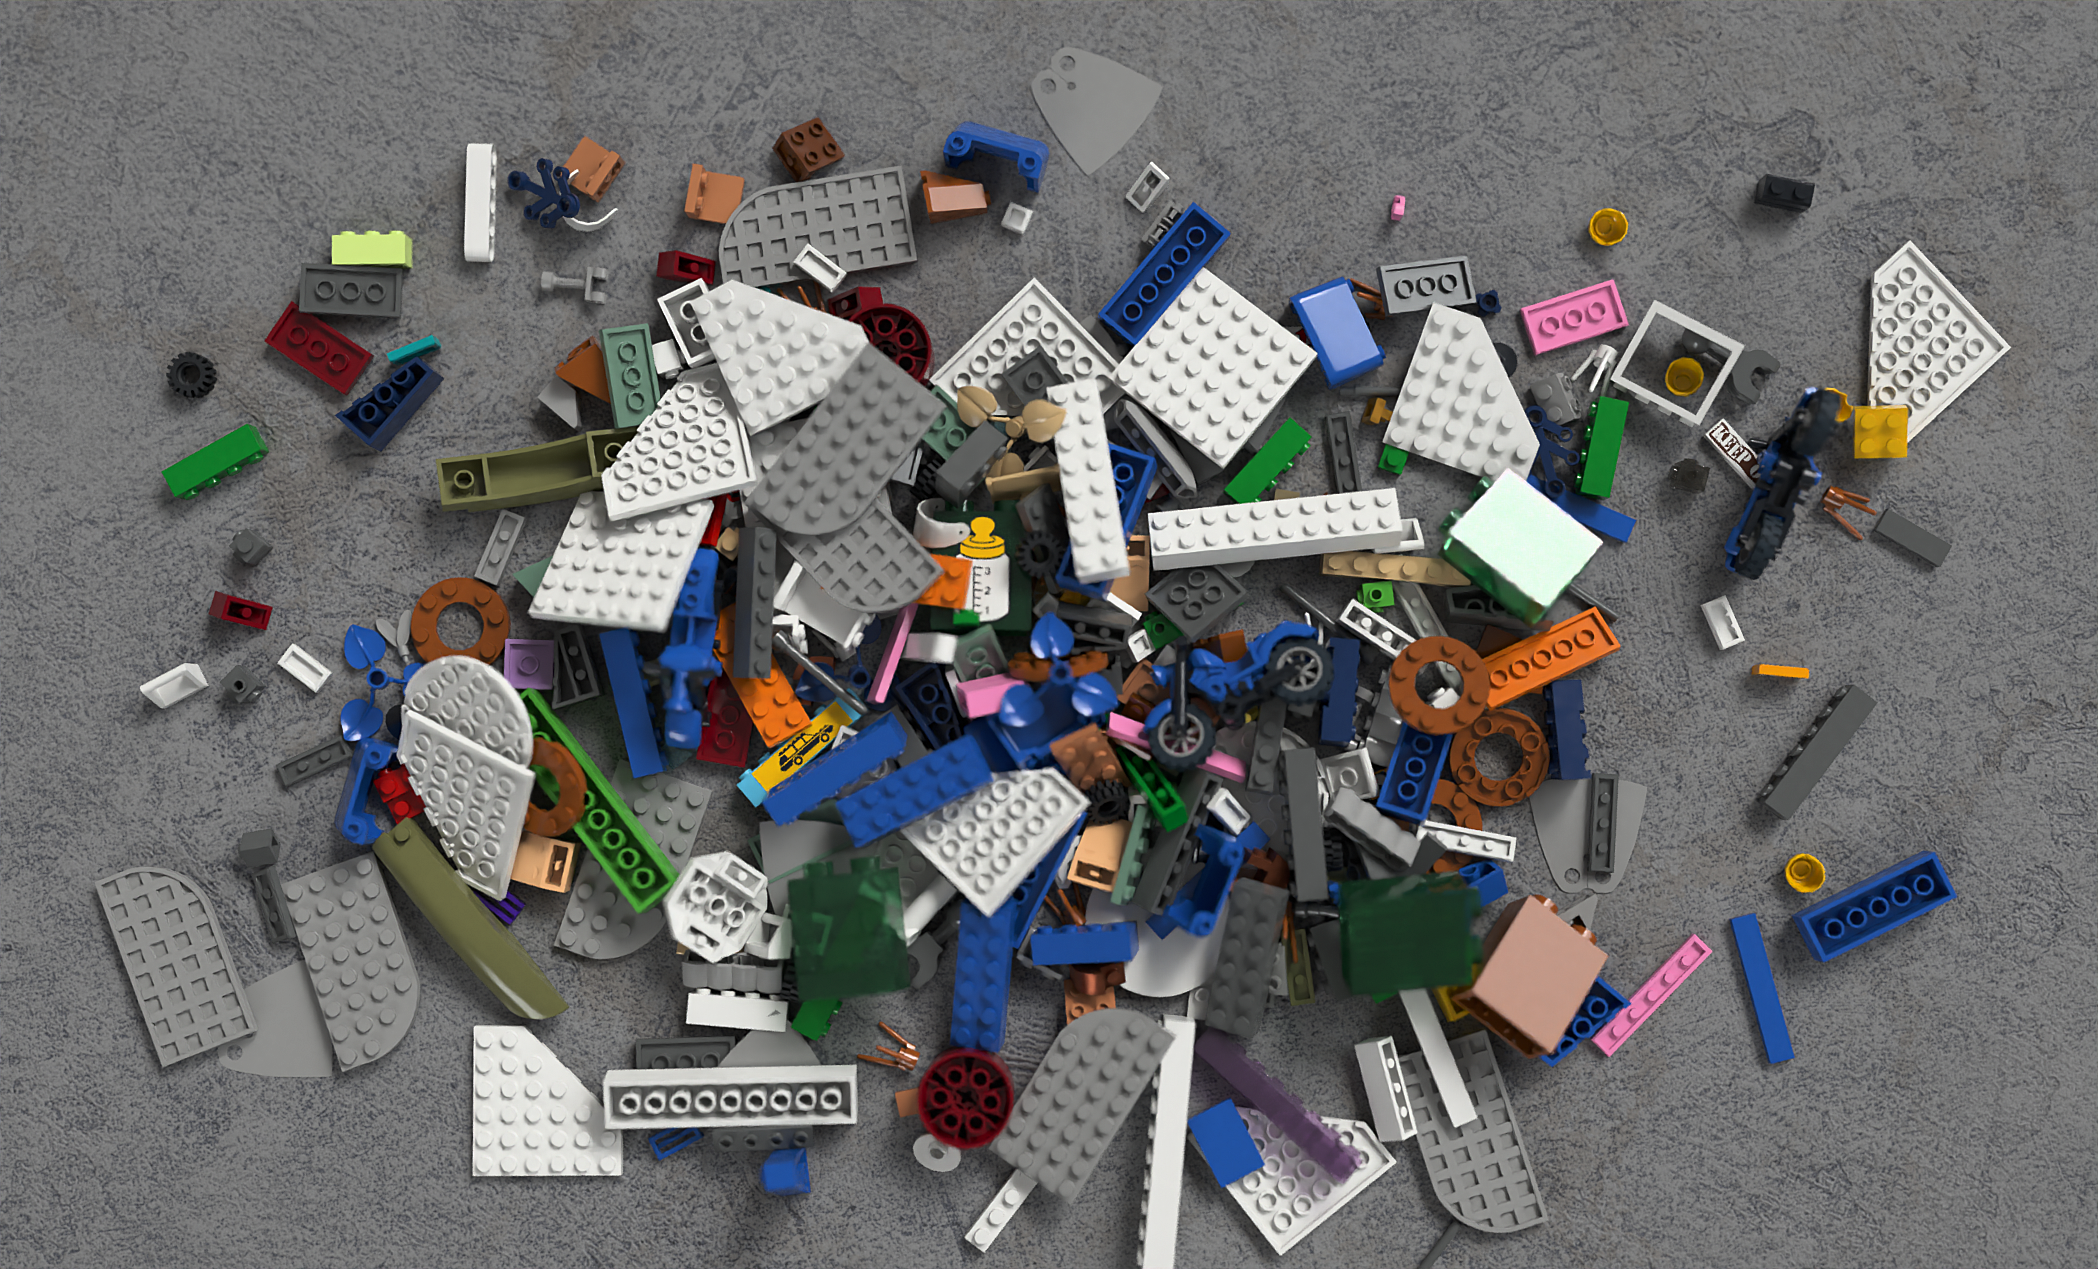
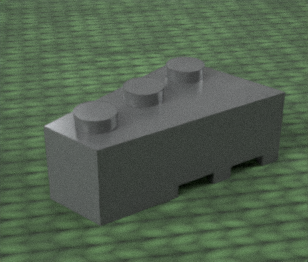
[1050,601,1132,657]

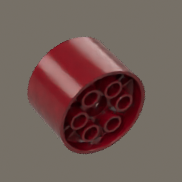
[848,303,935,388]
[917,1046,1015,1149]

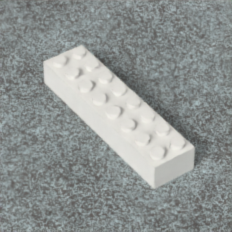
[1047,378,1130,584]

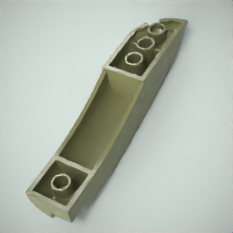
[436,426,639,512]
[372,817,570,1019]

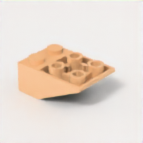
[1110,535,1150,611]
[1067,819,1133,894]
[510,830,581,893]

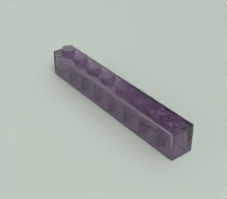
[1193,1026,1363,1184]

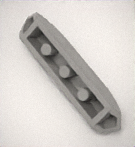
[1114,398,1198,500]

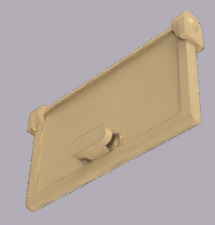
[985,463,1062,504]

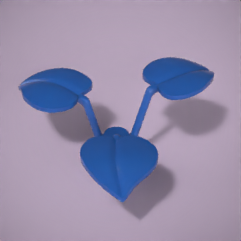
[999,612,1118,726]
[341,624,426,741]

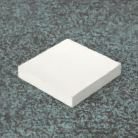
[1320,747,1380,800]

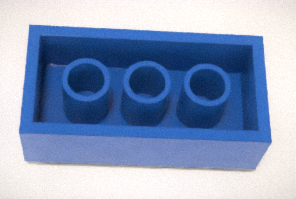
[1376,722,1453,827]

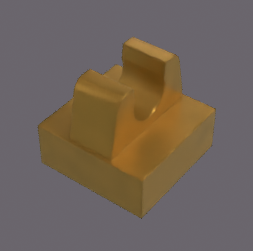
[1361,397,1393,425]

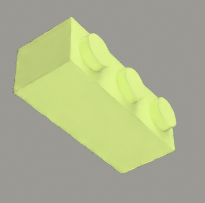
[332,231,412,268]

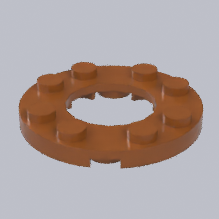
[411,577,511,666]
[1388,636,1490,735]
[1008,648,1108,680]
[1449,707,1549,806]
[523,738,587,837]
[1385,779,1482,877]

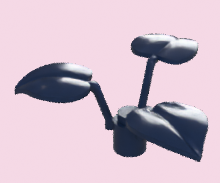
[795,614,906,711]

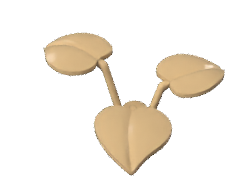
[957,386,1067,478]

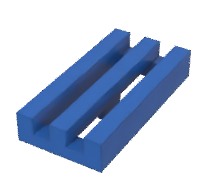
[1327,880,1349,909]
[648,1127,704,1161]

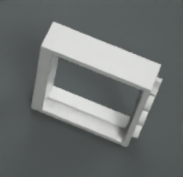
[1610,300,1745,427]

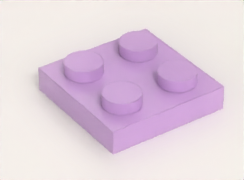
[504,639,555,690]

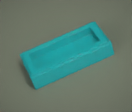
[387,335,442,366]

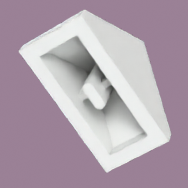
[1125,162,1170,213]

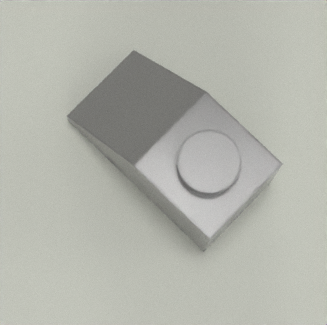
[538,375,582,432]

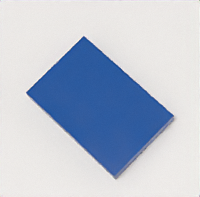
[1187,1097,1265,1188]

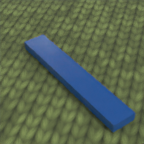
[1490,475,1636,543]
[1145,821,1271,940]
[1729,913,1795,1064]

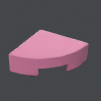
[1390,195,1405,221]

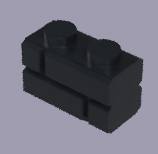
[1754,174,1815,213]

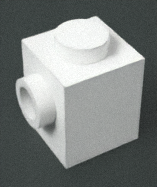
[652,339,687,379]

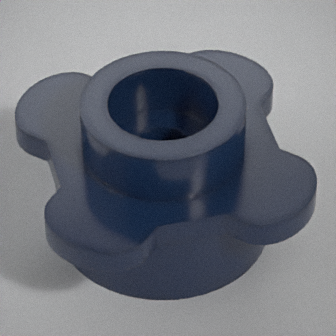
[1476,290,1502,317]

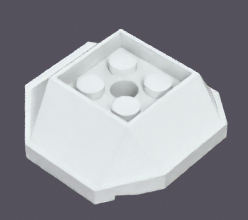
[663,851,768,963]

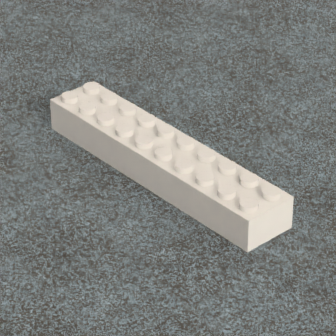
[1148,488,1402,571]
[1137,1014,1195,1269]
[603,1065,858,1129]

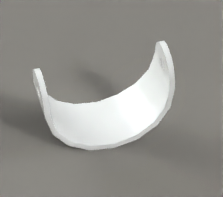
[559,169,618,232]
[913,498,970,548]

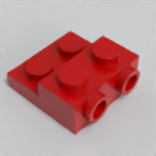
[373,763,426,825]

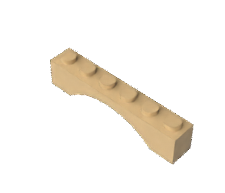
[1319,551,1472,587]

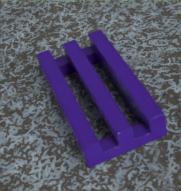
[473,889,527,925]

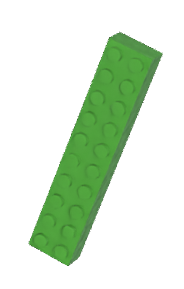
[519,688,680,914]

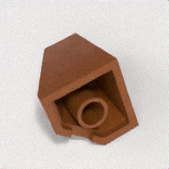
[920,170,991,224]
[554,335,611,404]
[1191,629,1247,663]

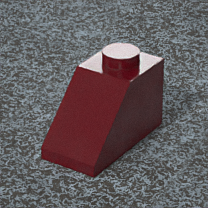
[656,250,716,285]
[827,287,883,321]
[208,591,273,630]

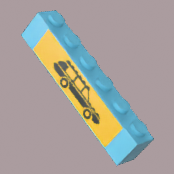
[737,688,870,807]

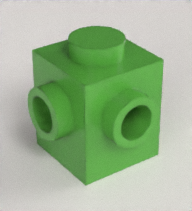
[1356,581,1395,613]

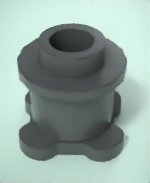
[1155,492,1186,513]

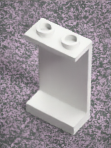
[773,561,876,650]

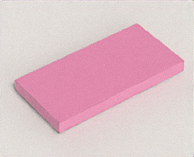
[1519,279,1629,356]

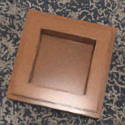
[895,1087,919,1117]

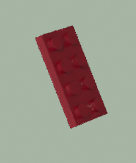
[264,301,374,396]
[696,667,754,768]

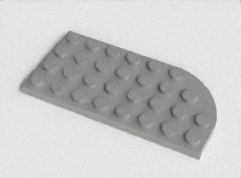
[719,165,918,289]
[746,343,947,534]
[743,498,946,613]
[554,759,713,959]
[281,851,420,1072]
[94,866,258,1067]
[989,1008,1177,1206]
[1397,1028,1549,1233]

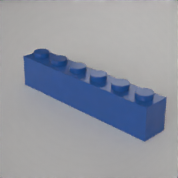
[599,627,669,778]

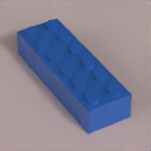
[1098,202,1231,348]
[1056,443,1158,602]
[762,711,908,827]
[835,735,995,848]
[1006,811,1088,949]
[1792,850,1957,963]
[950,896,1017,1053]

